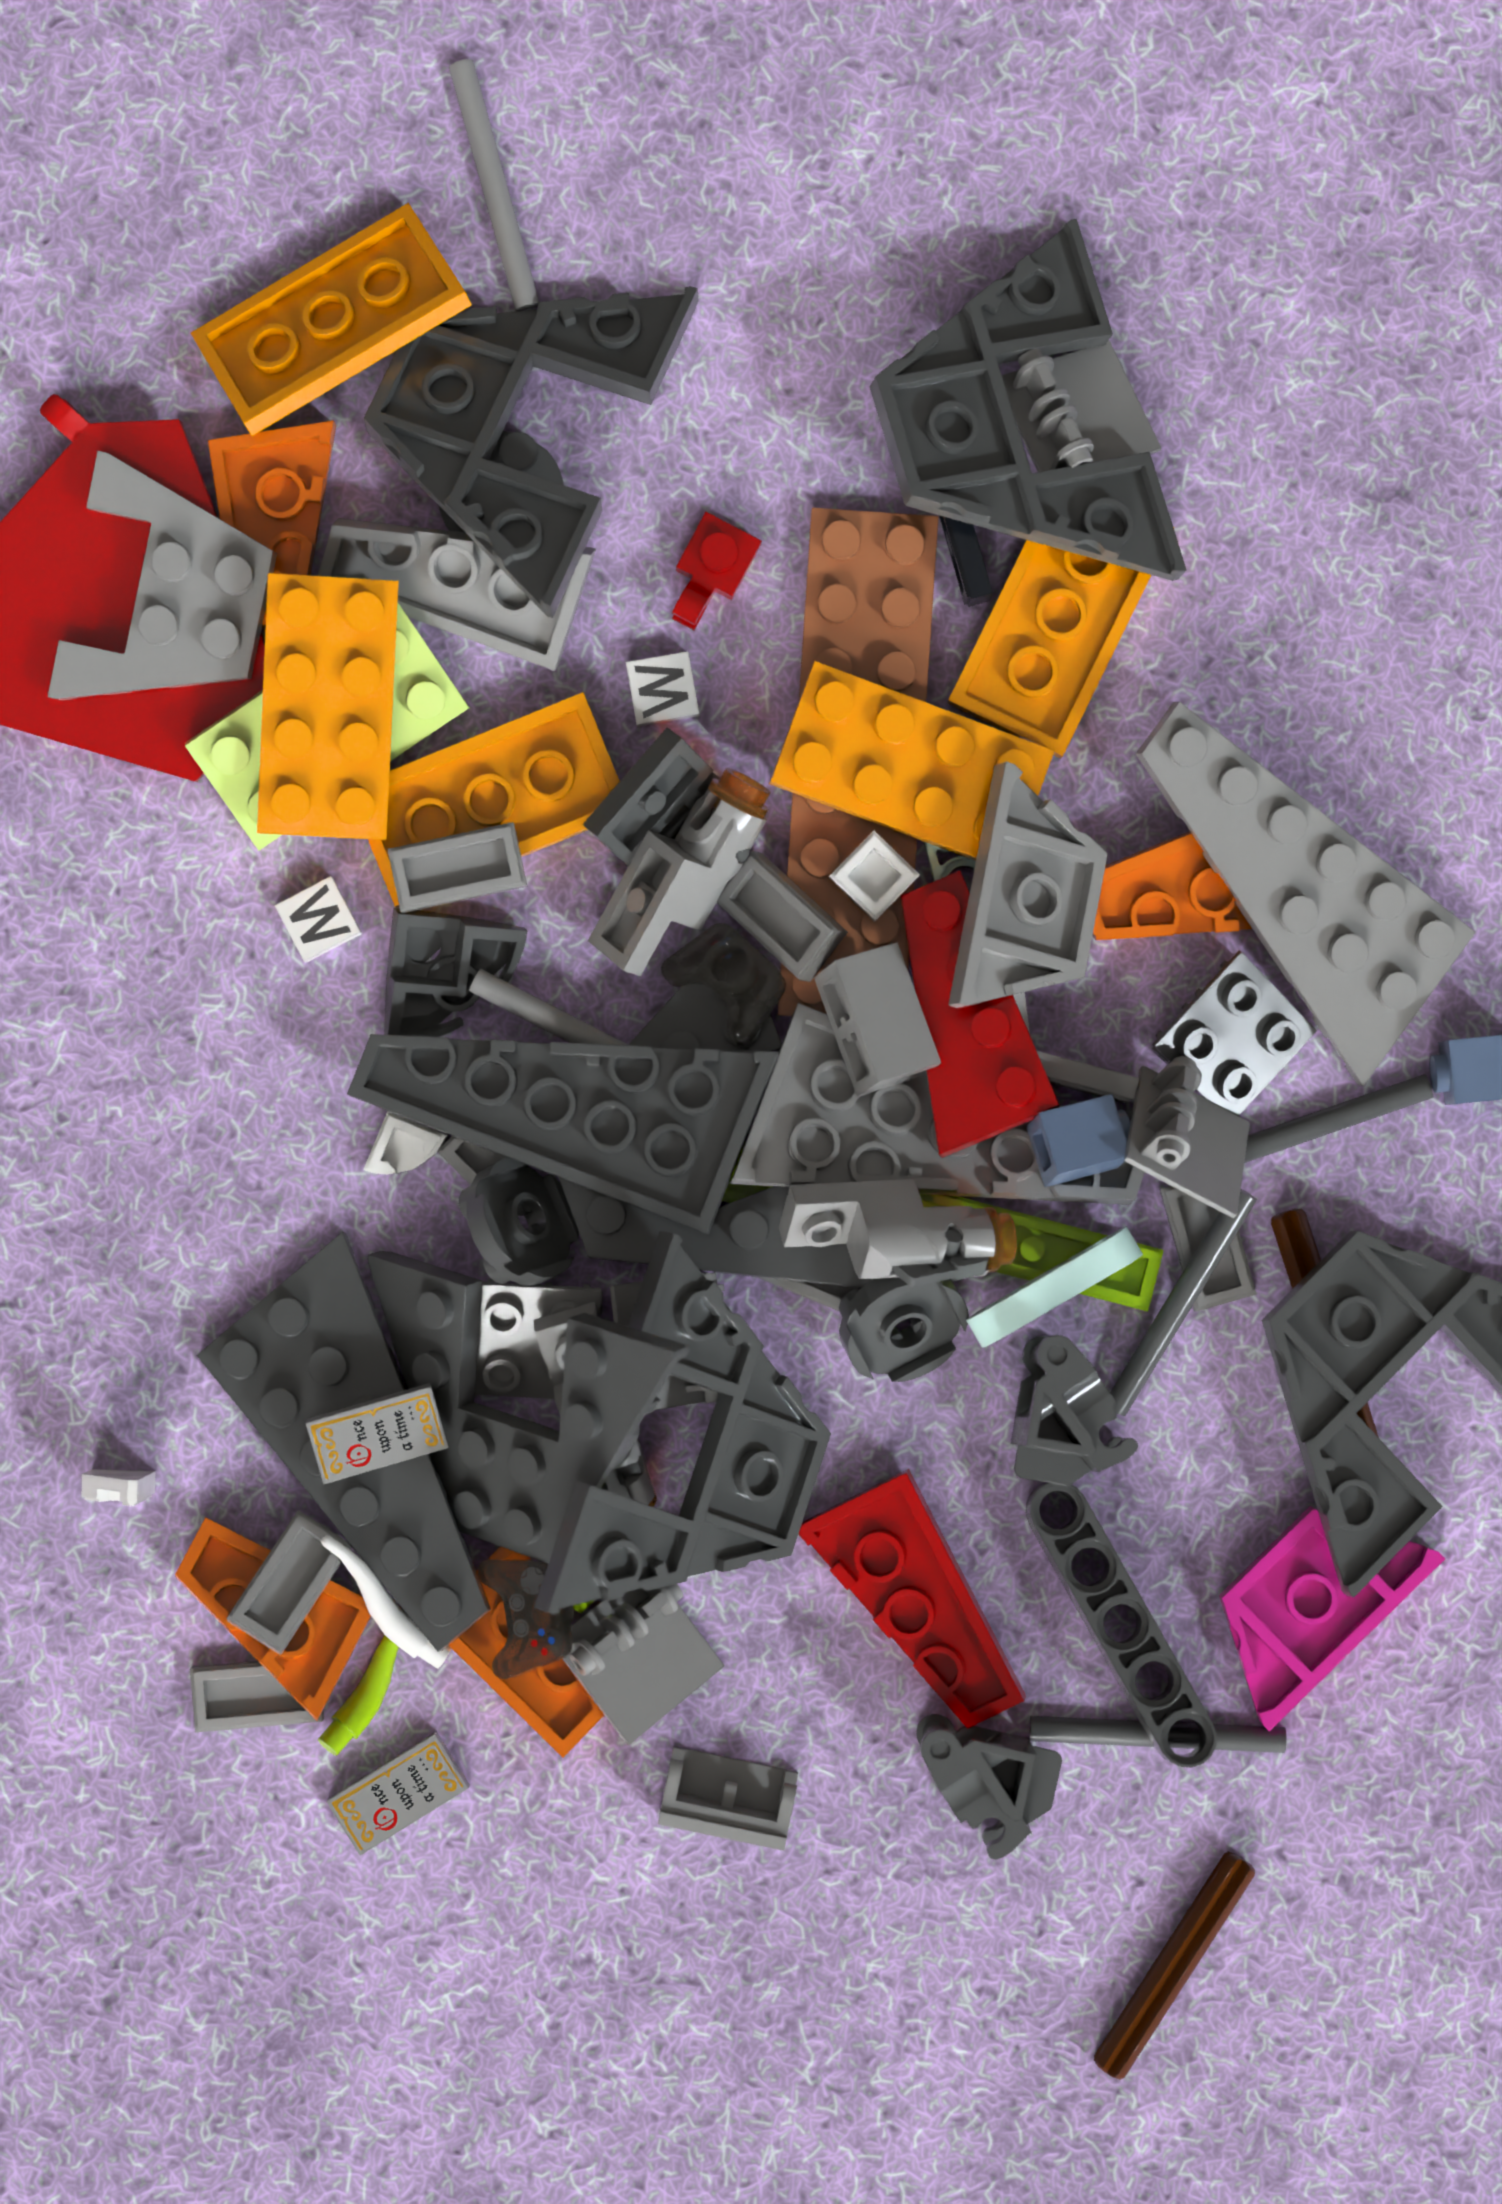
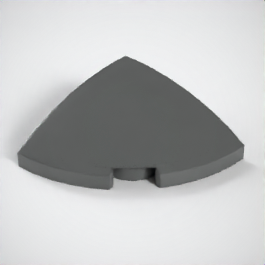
[384,908,528,1037]

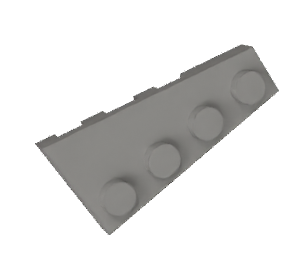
[318,518,596,671]

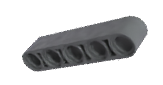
[1025,1483,1217,1768]

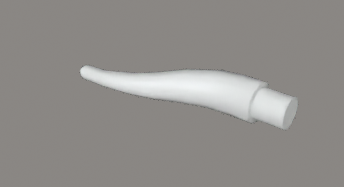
[321,1535,452,1669]

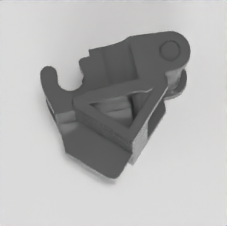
[1011,1335,1138,1486]
[916,1714,1062,1860]

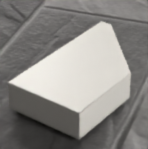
[81,1469,156,1506]

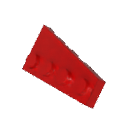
[901,870,1060,1158]
[798,1469,1026,1729]

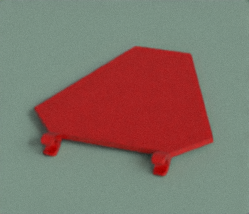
[0,394,265,782]

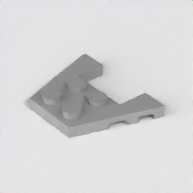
[48,451,277,700]

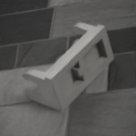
[814,942,941,1097]
[658,1746,798,1851]

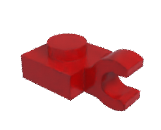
[672,511,762,631]

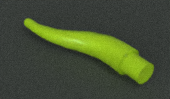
[318,1635,399,1756]

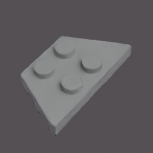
[948,762,1108,1008]

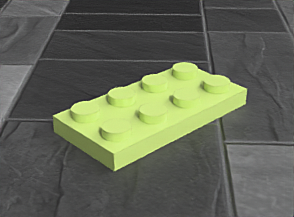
[185,603,469,851]

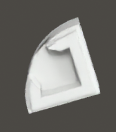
[363,1111,447,1175]

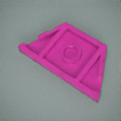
[1219,1506,1445,1732]

